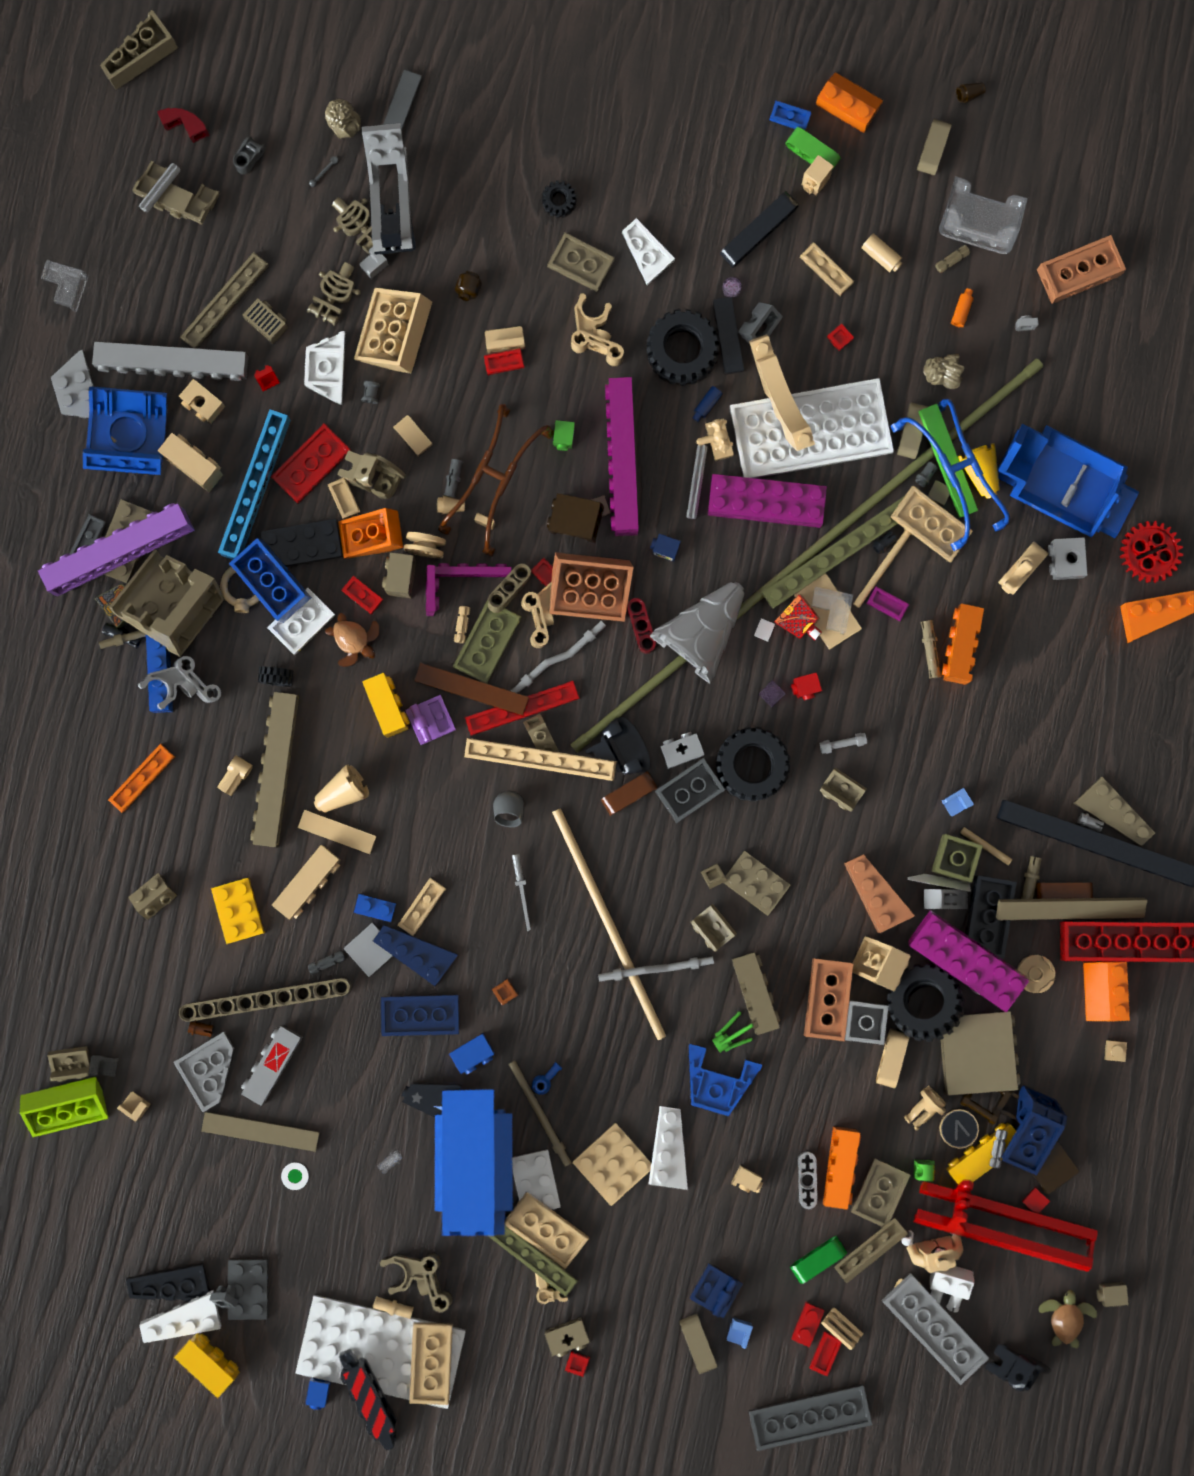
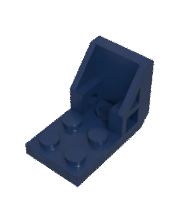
[1001,1085,1067,1176]

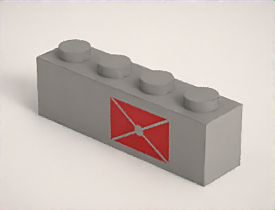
[241,1025,303,1106]

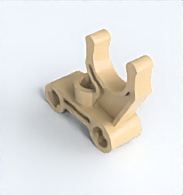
[571,294,624,366]
[998,541,1049,595]
[521,583,554,648]

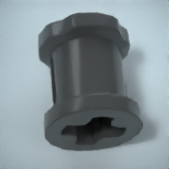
[361,381,381,404]

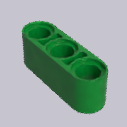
[790,1236,848,1284]

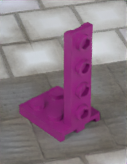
[426,563,511,616]

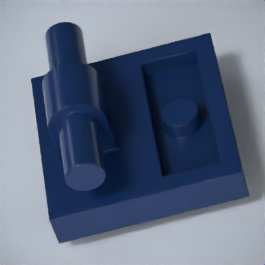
[689,1263,743,1318]

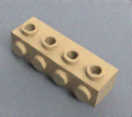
[272,845,341,920]

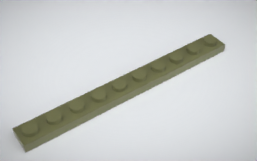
[762,487,919,609]

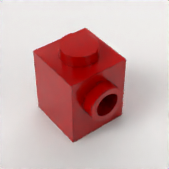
[791,672,822,701]

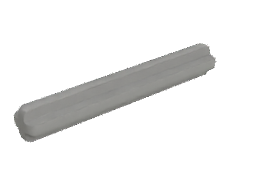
[686,445,708,519]

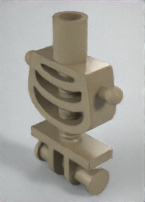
[332,197,373,254]
[307,262,360,326]

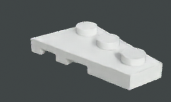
[622,218,675,286]

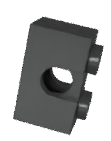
[737,302,783,344]

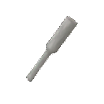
[1061,464,1087,507]

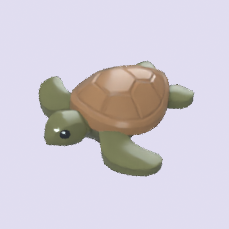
[1039,1289,1097,1348]

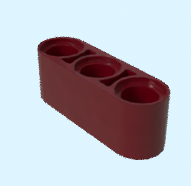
[628,598,656,654]

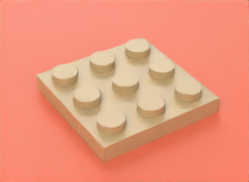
[572,1122,652,1206]

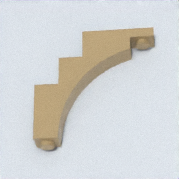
[749,334,815,451]

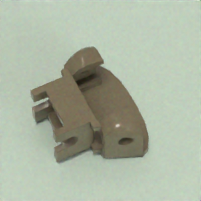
[337,450,406,499]

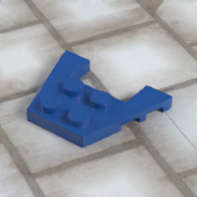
[689,1043,762,1116]

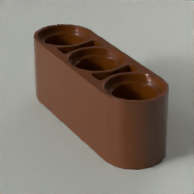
[601,771,658,816]
[1037,882,1093,899]

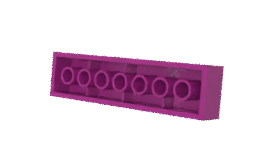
[605,377,638,536]

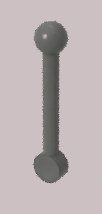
[309,156,338,187]

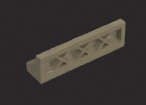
[834,1218,908,1283]

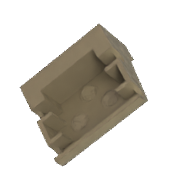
[109,549,224,657]

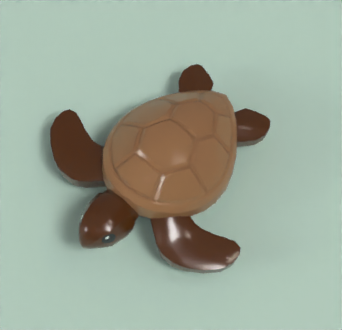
[325,613,379,667]

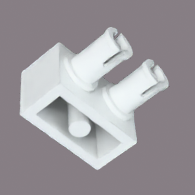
[930,1267,974,1312]

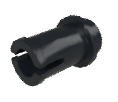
[872,531,898,554]

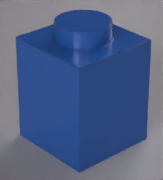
[305,1377,331,1410]

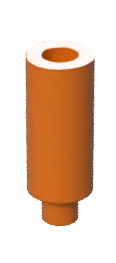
[951,288,974,327]

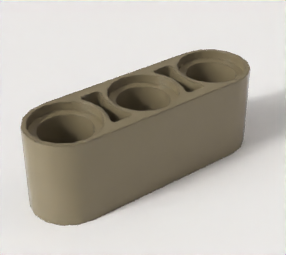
[917,119,952,176]
[897,402,928,459]
[488,564,531,613]
[679,1314,717,1374]

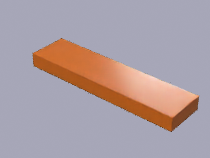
[108,744,175,813]

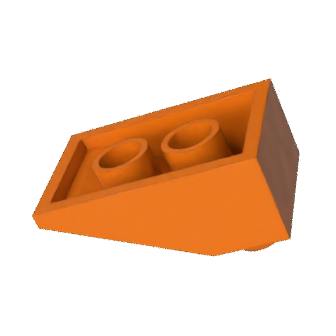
[338,508,403,559]

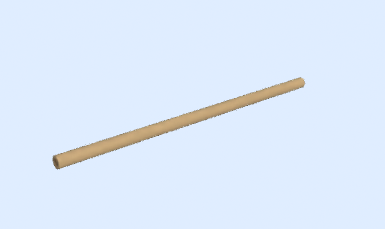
[552,808,666,1040]

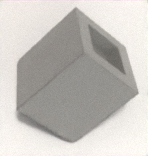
[359,247,388,279]

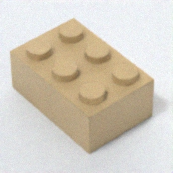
[158,433,223,492]

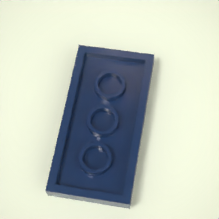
[381,995,459,1036]

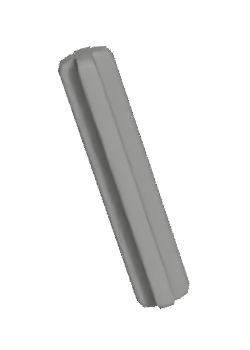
[139,163,180,212]

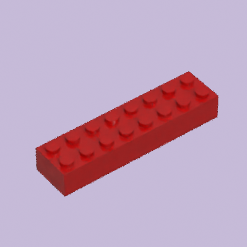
[1060,922,1194,962]

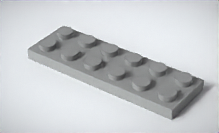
[882,1273,989,1385]

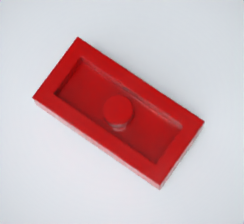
[341,576,383,615]
[791,1302,824,1347]

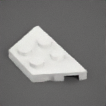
[304,331,345,405]

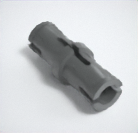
[444,459,463,499]

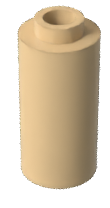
[862,233,903,272]

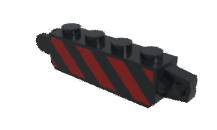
[339,1349,397,1451]

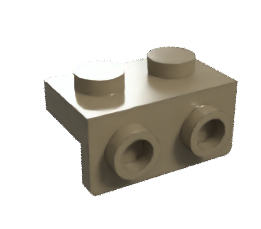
[820,767,867,812]
[128,873,177,920]
[691,904,737,952]
[47,1046,92,1082]

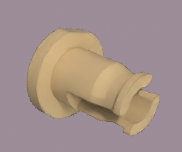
[904,1085,946,1131]

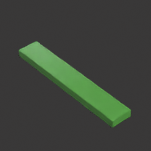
[918,404,978,518]

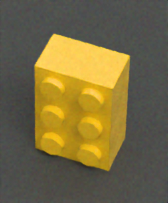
[362,673,410,738]
[174,1333,240,1398]

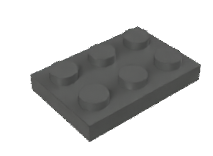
[228,1259,268,1320]

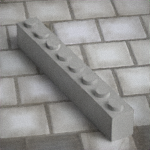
[92,342,248,381]

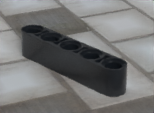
[720,192,799,268]

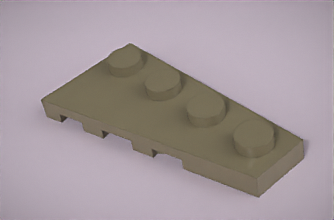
[1073,777,1155,846]

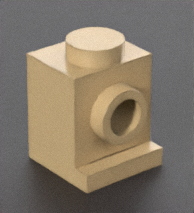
[731,1165,763,1193]

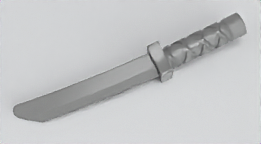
[512,854,531,931]

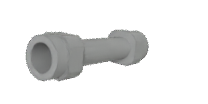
[820,733,867,754]

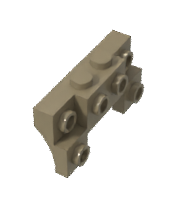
[132,161,220,225]

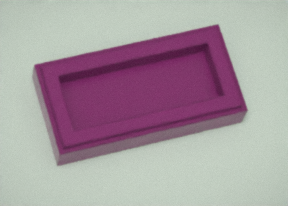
[866,586,909,622]

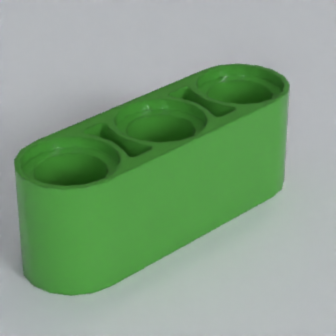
[785,127,841,169]

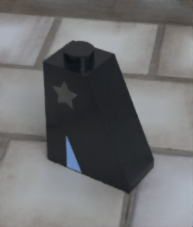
[401,1083,463,1118]

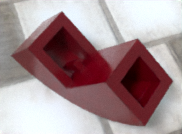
[157,108,210,143]

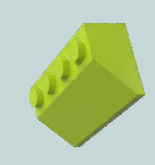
[20,1077,108,1137]

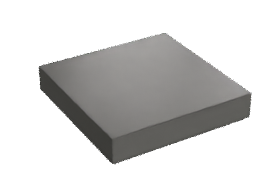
[343,922,392,977]

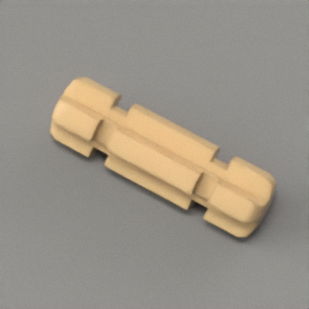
[454,606,470,644]

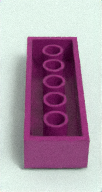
[707,474,827,528]
[908,910,1029,1012]

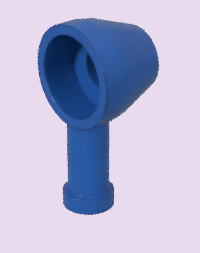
[532,1062,562,1095]

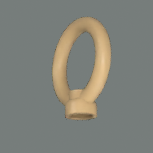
[220,567,260,613]

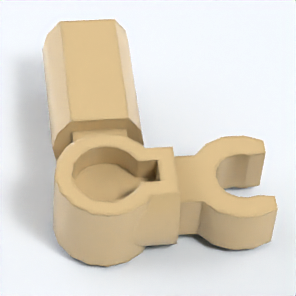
[535,1273,568,1304]

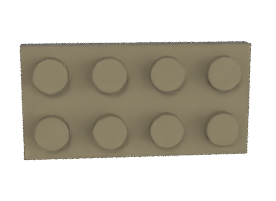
[104,499,152,583]

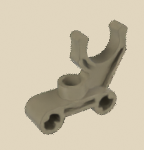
[380,1253,453,1312]

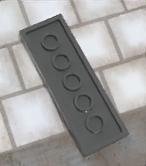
[748,1384,872,1451]

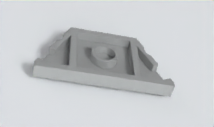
[51,350,94,418]

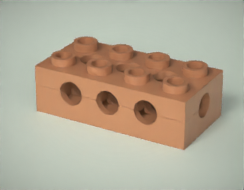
[1037,235,1126,304]
[804,958,853,1041]

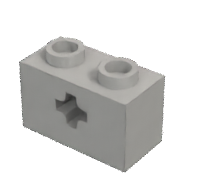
[660,732,705,769]

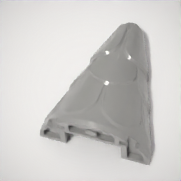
[650,582,744,684]

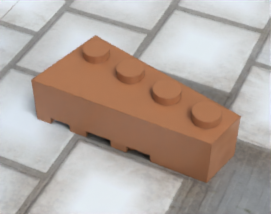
[844,854,915,933]

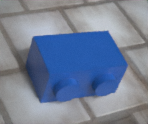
[449,1033,495,1075]

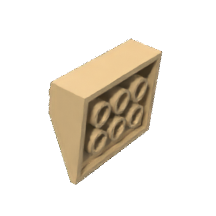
[354,288,432,373]

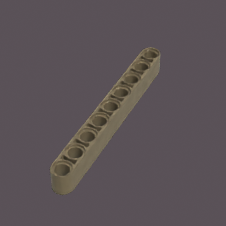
[179,978,352,1022]

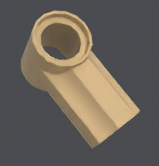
[217,755,253,796]

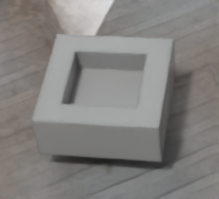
[1015,315,1038,331]

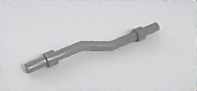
[510,621,606,694]
[598,956,714,982]

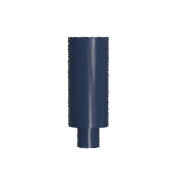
[692,386,723,422]

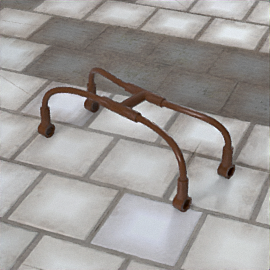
[438,404,554,557]

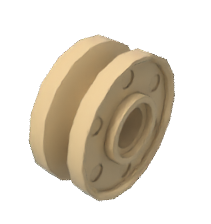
[404,532,446,558]

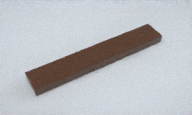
[414,663,529,716]

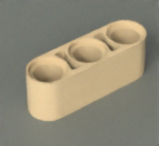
[876,1029,909,1088]

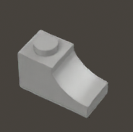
[924,889,968,909]

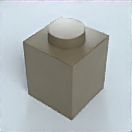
[1097,1282,1129,1307]

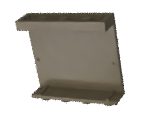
[940,1011,1020,1095]

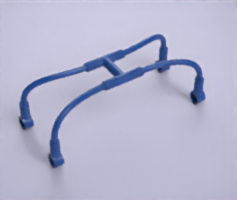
[890,399,1010,551]

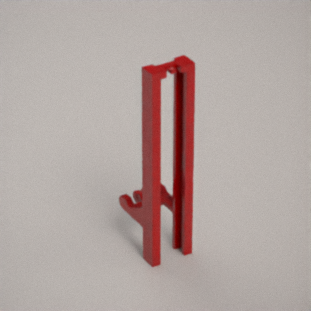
[913,1180,1098,1272]

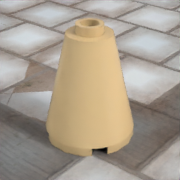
[314,764,369,812]

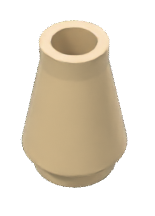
[437,496,465,515]

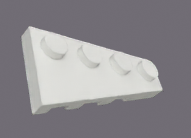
[649,1106,688,1190]
[139,1290,221,1343]

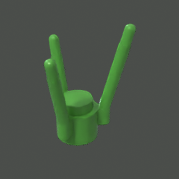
[712,1011,754,1053]

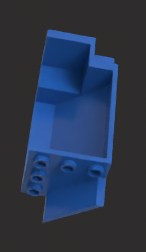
[998,424,1139,538]
[435,1090,513,1236]

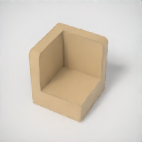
[117,1092,151,1122]

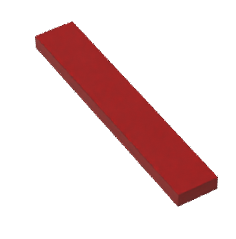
[465,681,580,736]

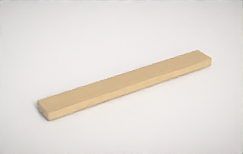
[464,738,617,781]

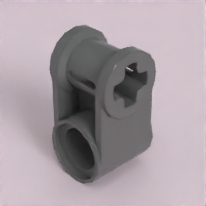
[233,136,266,175]

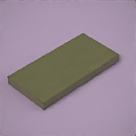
[453,600,522,684]

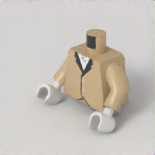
[901,1230,963,1273]

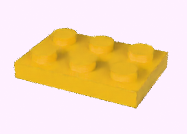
[211,878,264,944]

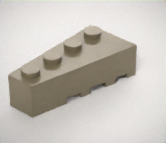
[100,10,178,90]
[732,952,780,1035]

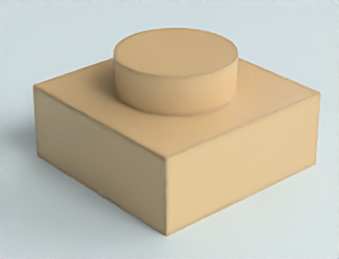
[1105,1040,1127,1062]

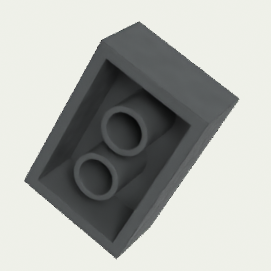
[655,758,725,823]

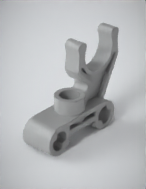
[138,656,221,710]

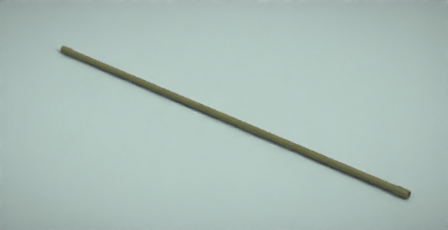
[570,358,1043,753]

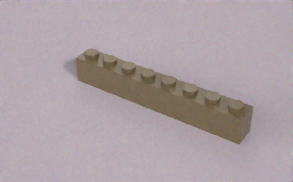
[250,692,299,848]

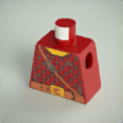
[774,594,822,640]

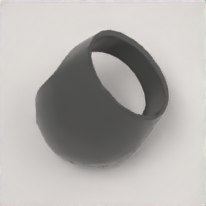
[493,790,524,828]

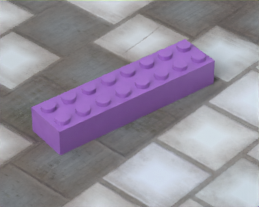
[38,503,195,597]

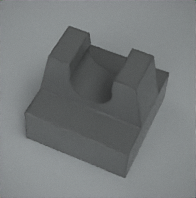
[209,1285,238,1308]

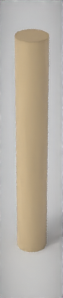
[960,827,1012,865]

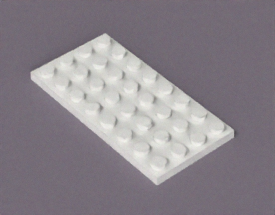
[730,378,894,478]
[296,1295,466,1409]

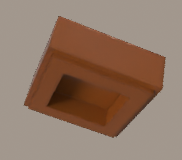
[492,979,518,1006]

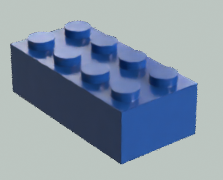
[229,538,312,623]

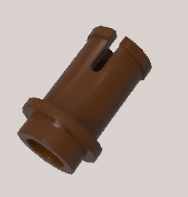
[188,1020,214,1037]

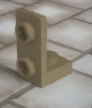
[523,714,559,752]

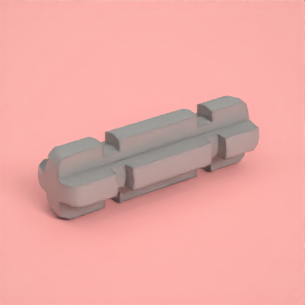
[989,1129,1008,1168]

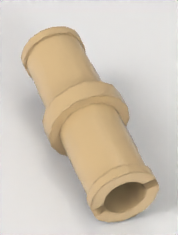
[373,1296,414,1319]

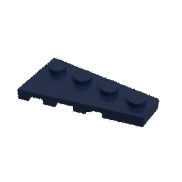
[373,925,458,986]

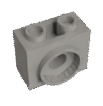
[1048,537,1087,580]

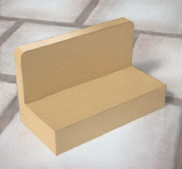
[485,326,525,354]

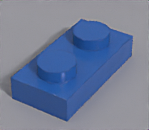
[769,101,811,131]
[354,894,396,922]

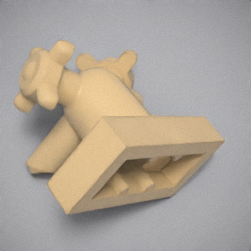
[697,419,734,461]

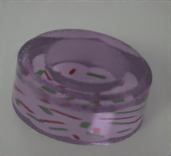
[722,277,742,297]

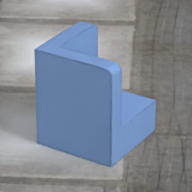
[942,788,974,816]
[727,1317,753,1349]

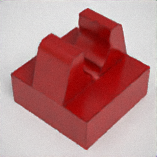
[254,365,280,391]

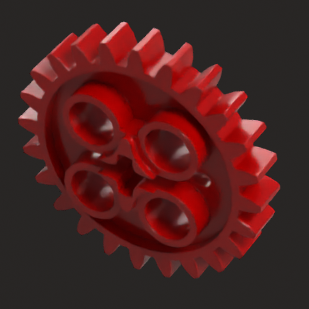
[1120,521,1183,583]

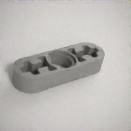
[798,1151,817,1209]

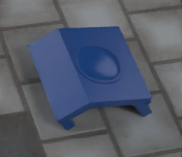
[83,386,168,475]

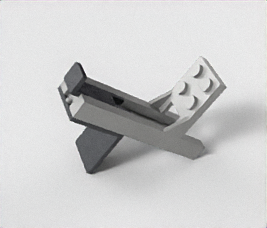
[362,123,416,255]

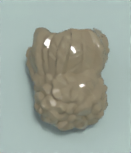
[325,99,361,139]
[923,354,965,389]

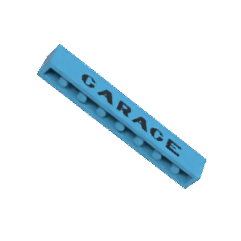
[218,410,291,560]

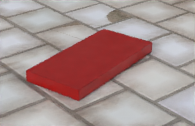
[271,424,351,504]

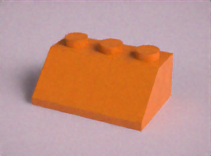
[816,72,883,133]
[1083,961,1130,1021]

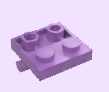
[405,695,456,745]

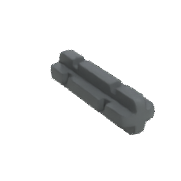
[308,951,345,974]

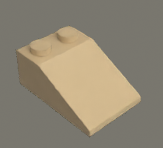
[852,936,911,991]

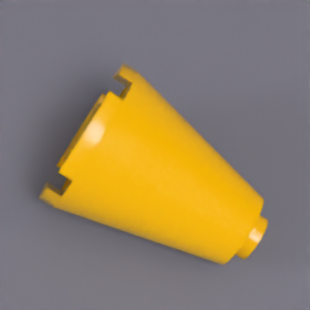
[958,443,1000,499]

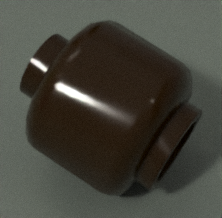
[454,271,482,301]

